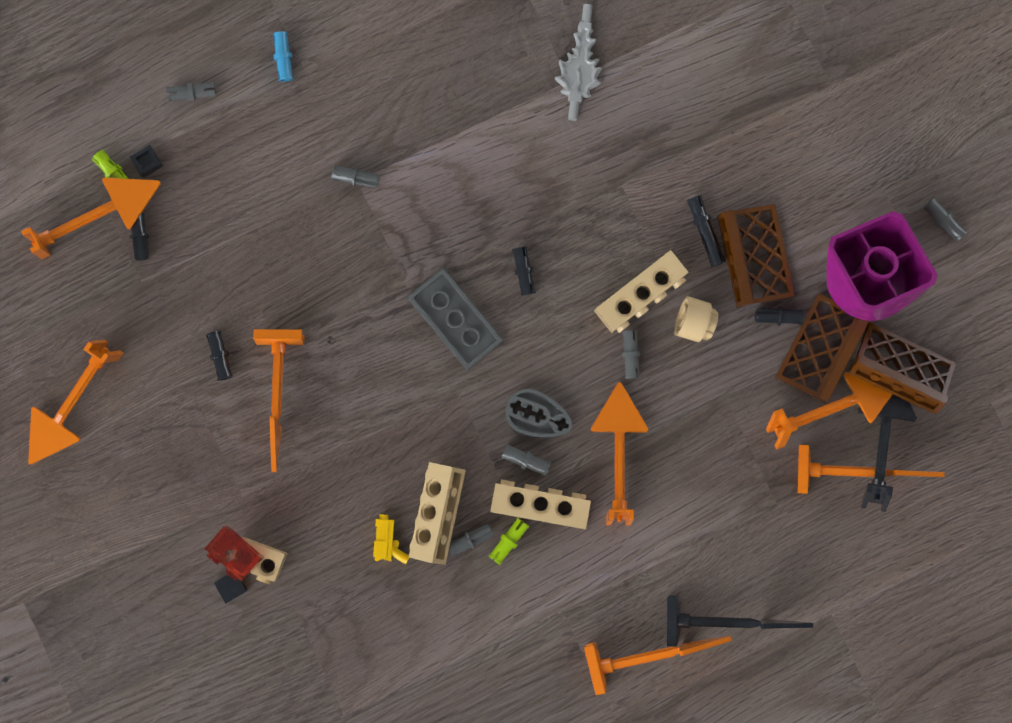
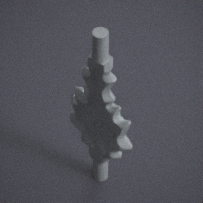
[555,4,602,121]

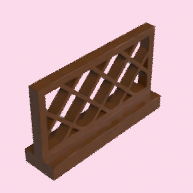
[717,204,795,308]
[775,293,869,405]
[849,322,956,414]

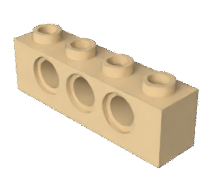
[594,250,689,333]
[409,462,466,565]
[490,479,591,529]

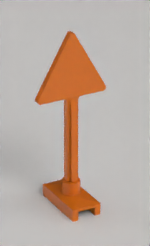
[21,178,161,259]
[253,329,305,472]
[28,339,124,464]
[766,372,893,450]
[591,382,648,526]
[798,445,945,494]
[584,636,732,695]

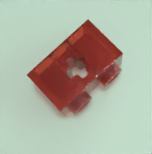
[204,525,264,581]

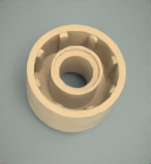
[674,296,718,342]

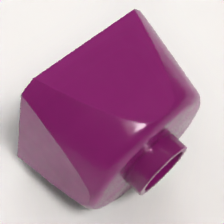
[826,211,938,321]

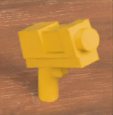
[373,514,409,564]

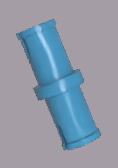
[273,31,294,82]

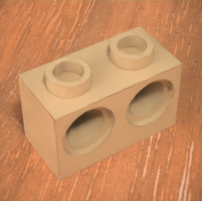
[229,537,288,584]

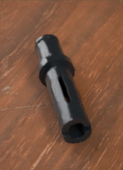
[687,195,726,267]

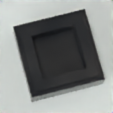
[129,144,163,178]
[214,571,248,604]

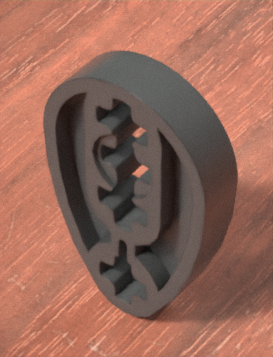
[505,389,572,438]

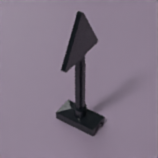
[858,395,917,512]
[667,595,813,646]

